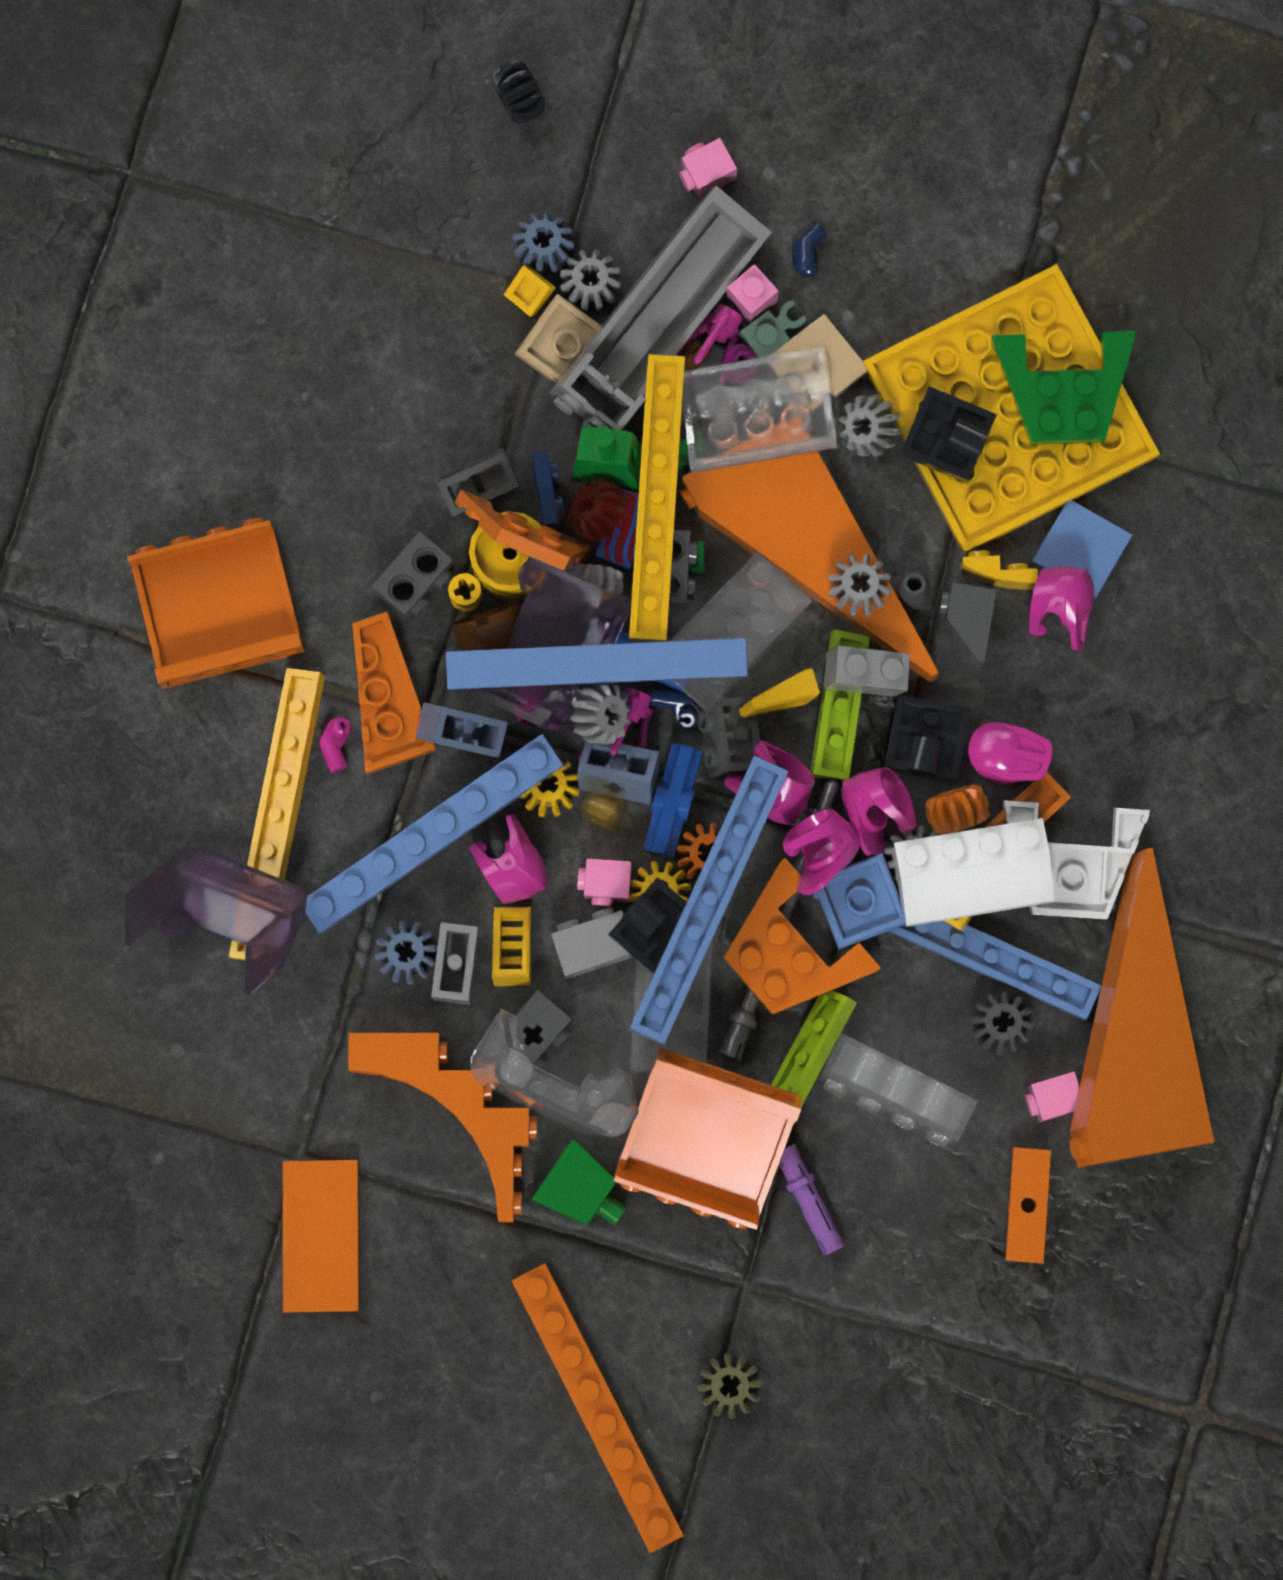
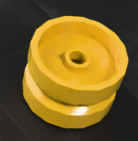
[469,511,551,601]

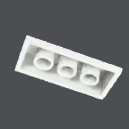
[892,818,1055,927]

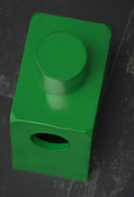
[571,426,642,490]
[532,1139,627,1226]

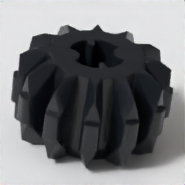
[492,59,545,124]

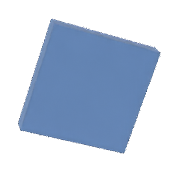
[1032,500,1132,599]
[816,853,906,950]

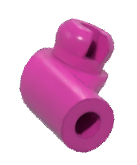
[319,717,351,773]

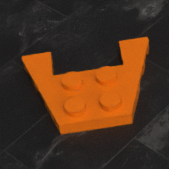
[455,489,591,571]
[723,858,881,1015]

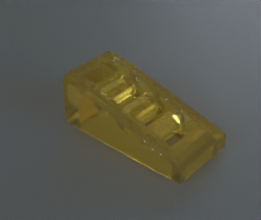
[581,793,626,832]

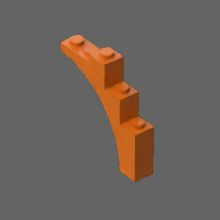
[348,1033,537,1223]

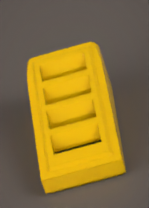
[739,668,820,718]
[492,907,531,987]

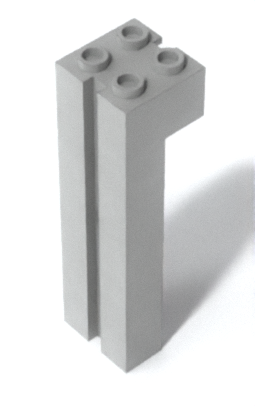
[549,186,772,430]

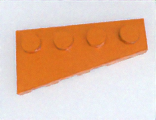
[352,611,436,775]

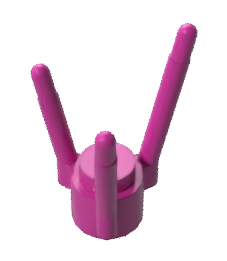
[675,304,743,383]
[578,687,654,762]

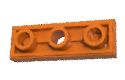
[1005,1147,1051,1264]

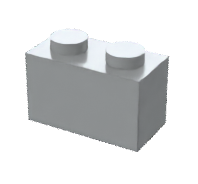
[824,646,910,696]
[551,907,633,980]
[431,922,480,1005]

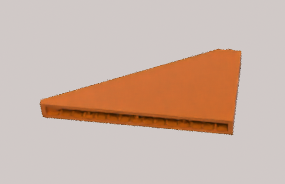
[679,416,939,682]
[1070,848,1214,1168]

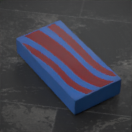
[595,488,639,571]

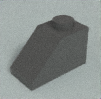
[939,582,996,668]

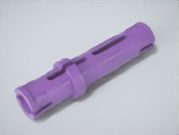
[779,1144,845,1256]

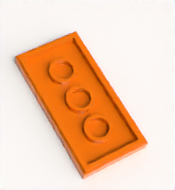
[283,1160,359,1313]

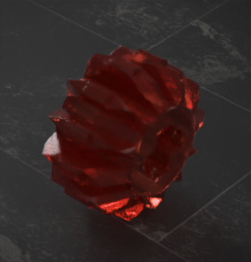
[566,477,629,543]

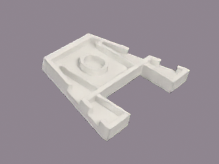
[1003,800,1150,919]

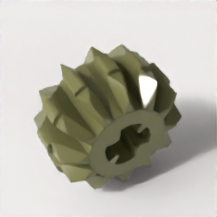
[698,1353,762,1419]

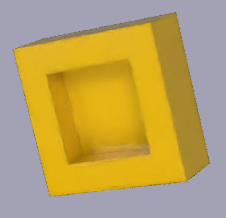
[504,265,556,317]

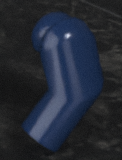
[792,223,827,277]
[651,688,699,728]

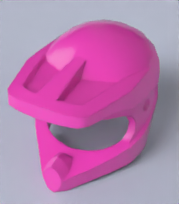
[1029,566,1094,651]
[968,722,1052,785]
[724,740,815,825]
[841,767,917,857]
[782,809,861,895]
[468,814,548,904]

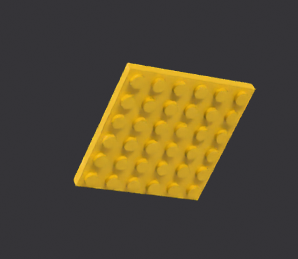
[863,264,1160,555]

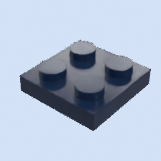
[532,450,566,532]

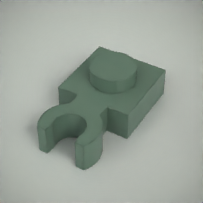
[738,300,806,362]

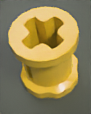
[448,573,483,613]

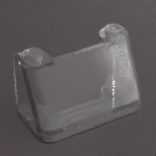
[470,1009,639,1137]

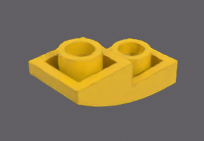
[960,550,1038,590]

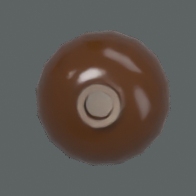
[451,600,527,651]

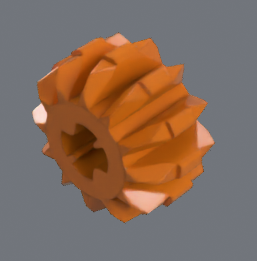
[925,784,990,835]
[677,823,717,880]

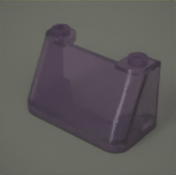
[470,556,630,733]

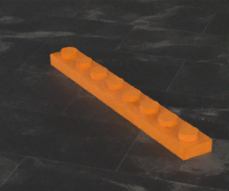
[512,1263,684,1553]

